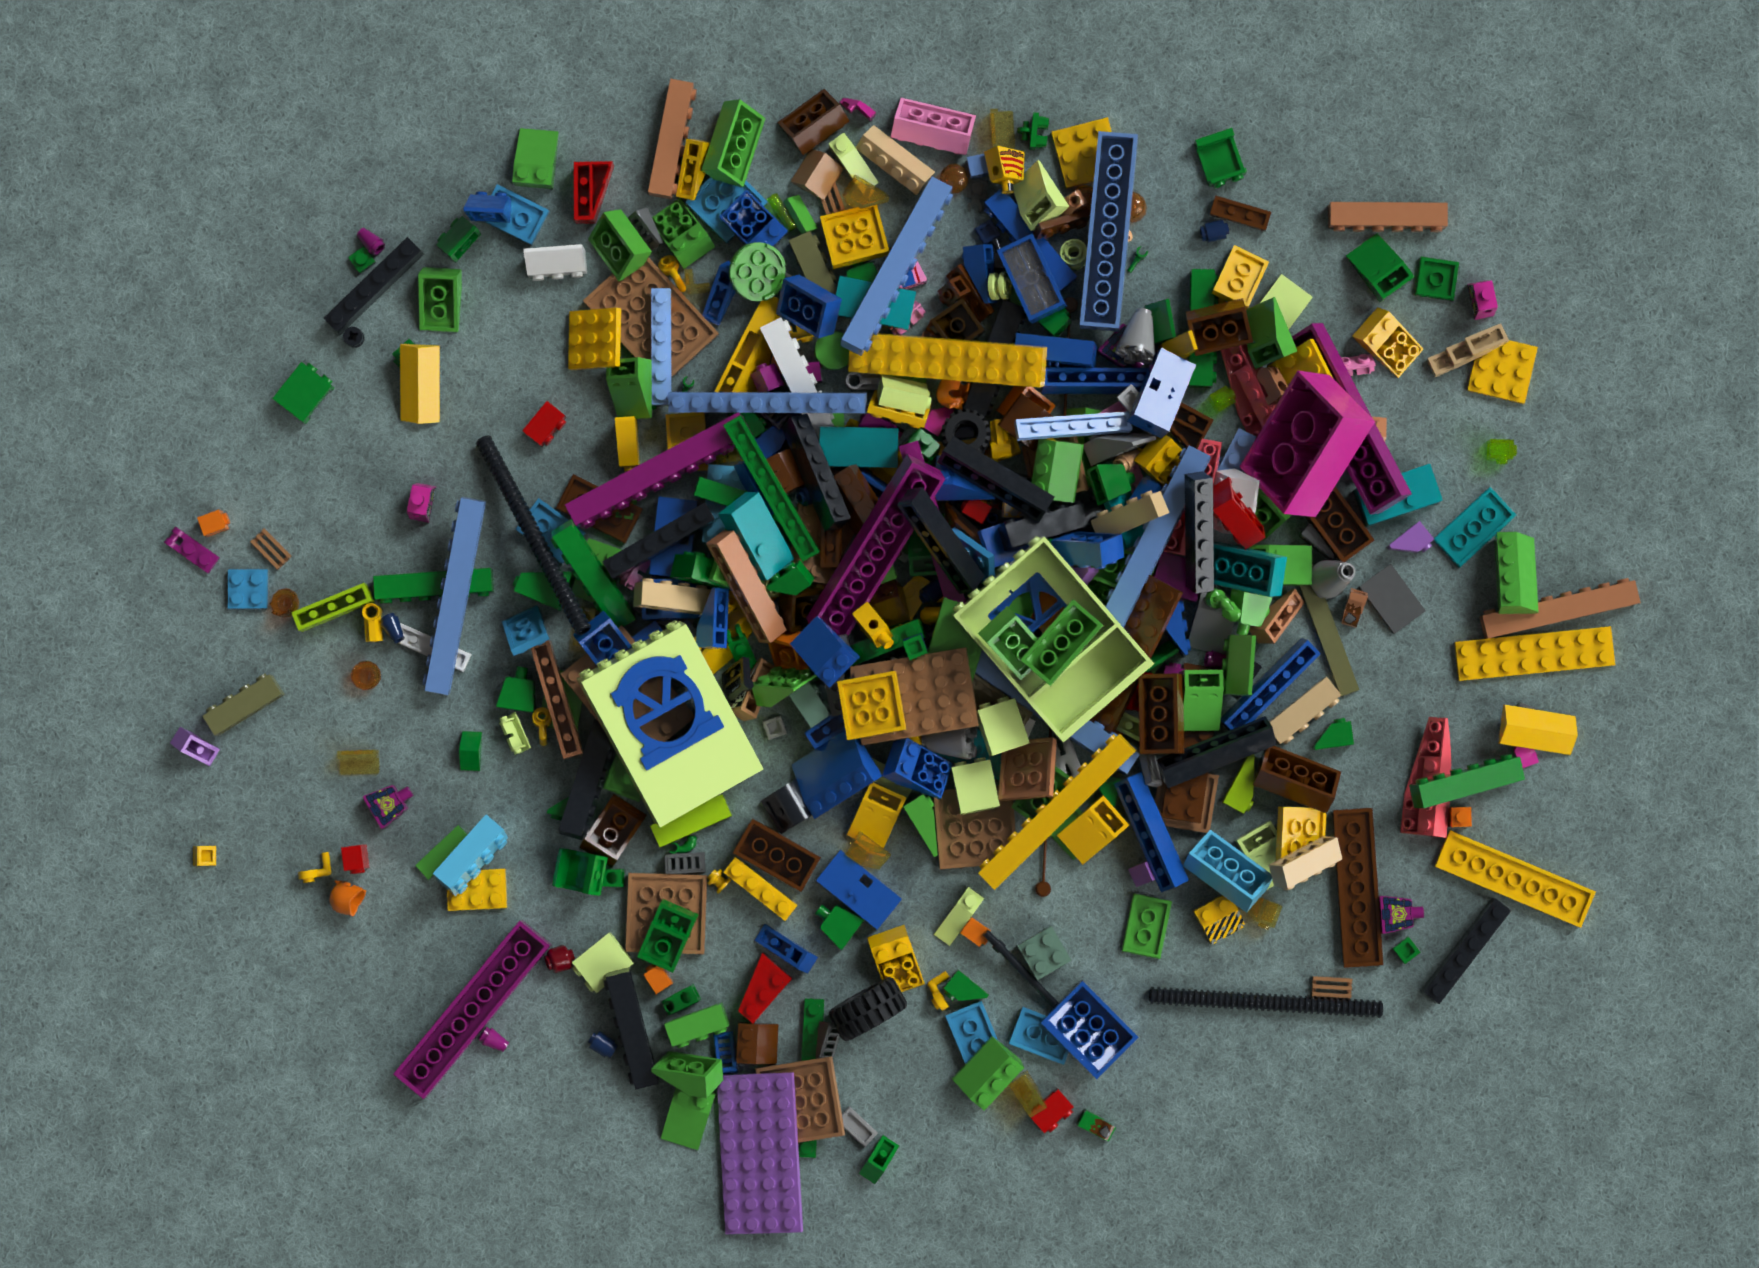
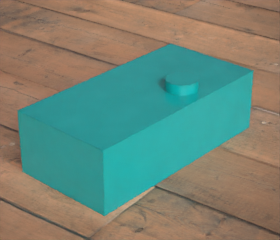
[1353,464,1443,527]
[718,492,795,580]
[1213,542,1287,597]

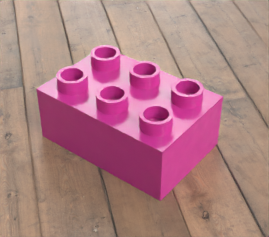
[1240,370,1375,517]

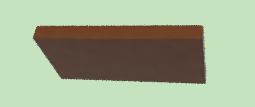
[556,474,643,544]

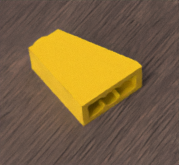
[615,416,640,471]

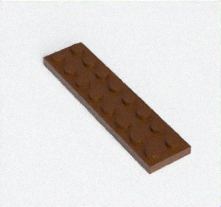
[1089,575,1183,733]
[1161,663,1222,824]
[1332,808,1383,968]

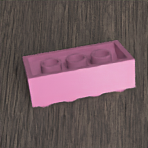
[891,98,976,155]

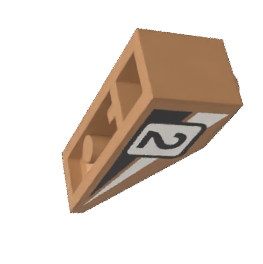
[731,658,776,721]

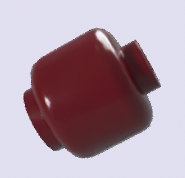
[544,945,575,973]

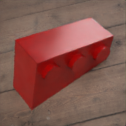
[574,161,614,224]
[1213,477,1265,549]
[738,953,792,1024]

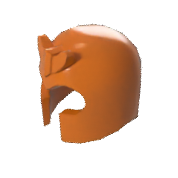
[936,379,971,410]
[329,880,366,916]

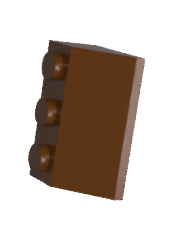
[777,89,850,155]
[1186,298,1253,356]
[834,464,879,535]

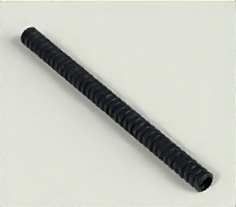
[476,435,591,635]
[1149,987,1383,1018]

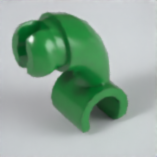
[669,835,697,854]

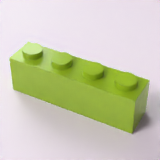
[291,583,375,632]
[650,794,732,847]

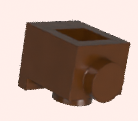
[938,275,971,307]

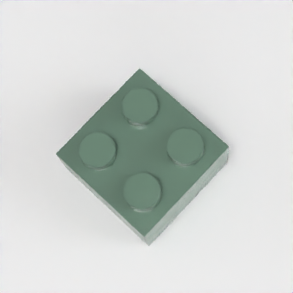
[789,682,831,728]
[1017,925,1072,980]

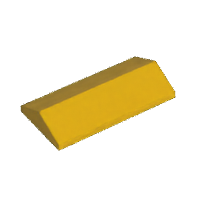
[400,344,440,424]
[1498,705,1578,755]

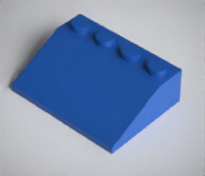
[792,730,882,819]
[1041,980,1139,1079]

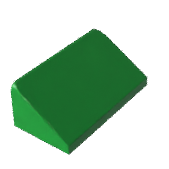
[1145,640,1179,672]

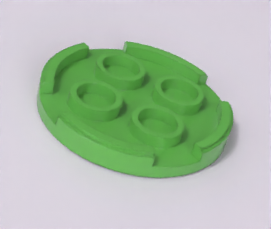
[729,242,786,301]

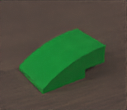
[637,899,699,973]

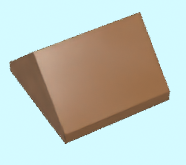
[791,149,844,201]

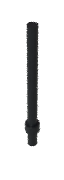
[983,930,1059,1008]

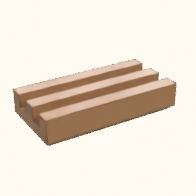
[821,182,845,215]
[250,528,292,570]
[1311,976,1352,998]

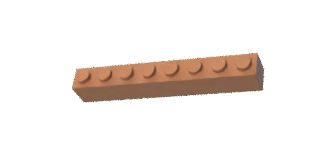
[1479,578,1641,639]

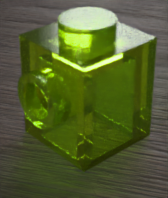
[1207,386,1236,414]
[1487,439,1517,464]

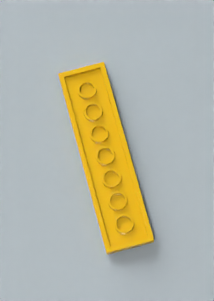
[1454,626,1615,681]
[1434,830,1596,928]

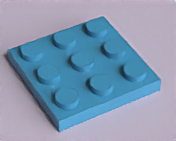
[685,177,768,244]

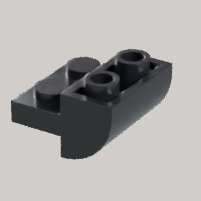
[761,779,812,834]

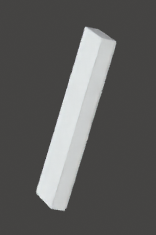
[392,623,472,672]

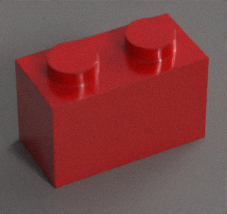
[522,401,567,447]
[960,500,992,527]
[341,844,370,874]
[1028,1088,1074,1133]

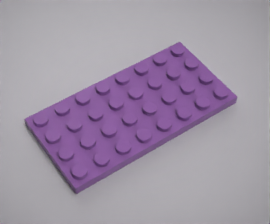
[717,1072,803,1234]

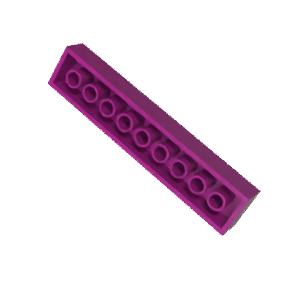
[1292,323,1412,515]
[565,412,754,529]
[806,454,945,636]
[393,920,552,1099]

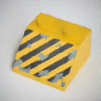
[1193,894,1246,945]

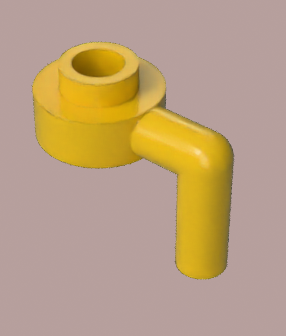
[658,255,686,292]
[532,707,552,746]
[298,852,331,883]
[927,971,950,1011]

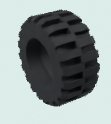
[829,977,907,1041]

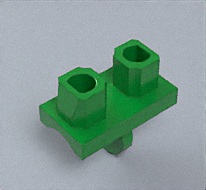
[1017,112,1049,151]

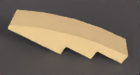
[1427,323,1509,377]

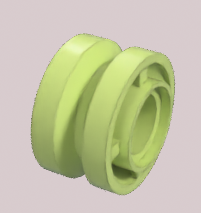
[1060,239,1087,270]
[988,272,1012,300]

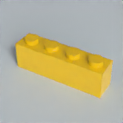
[723,857,798,921]

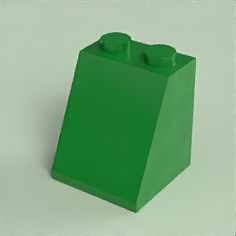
[512,571,575,611]

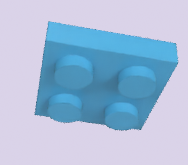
[228,569,268,609]

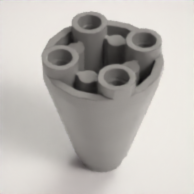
[1115,308,1155,364]
[1311,560,1355,599]
[922,727,977,759]

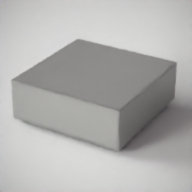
[762,715,787,740]

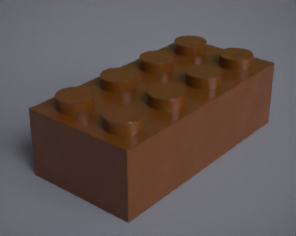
[1304,487,1374,562]
[1138,673,1184,755]
[1253,746,1341,814]
[733,819,821,892]

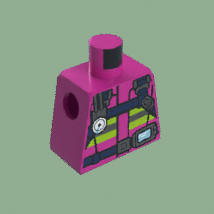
[1467,280,1498,320]
[407,483,436,523]

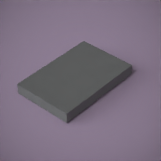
[1359,564,1426,634]

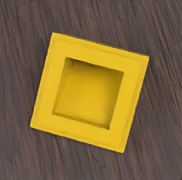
[193,846,216,866]

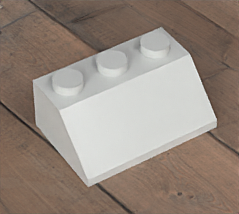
[523,244,587,281]
[1213,468,1260,534]

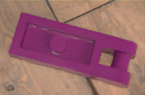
[164,526,220,574]

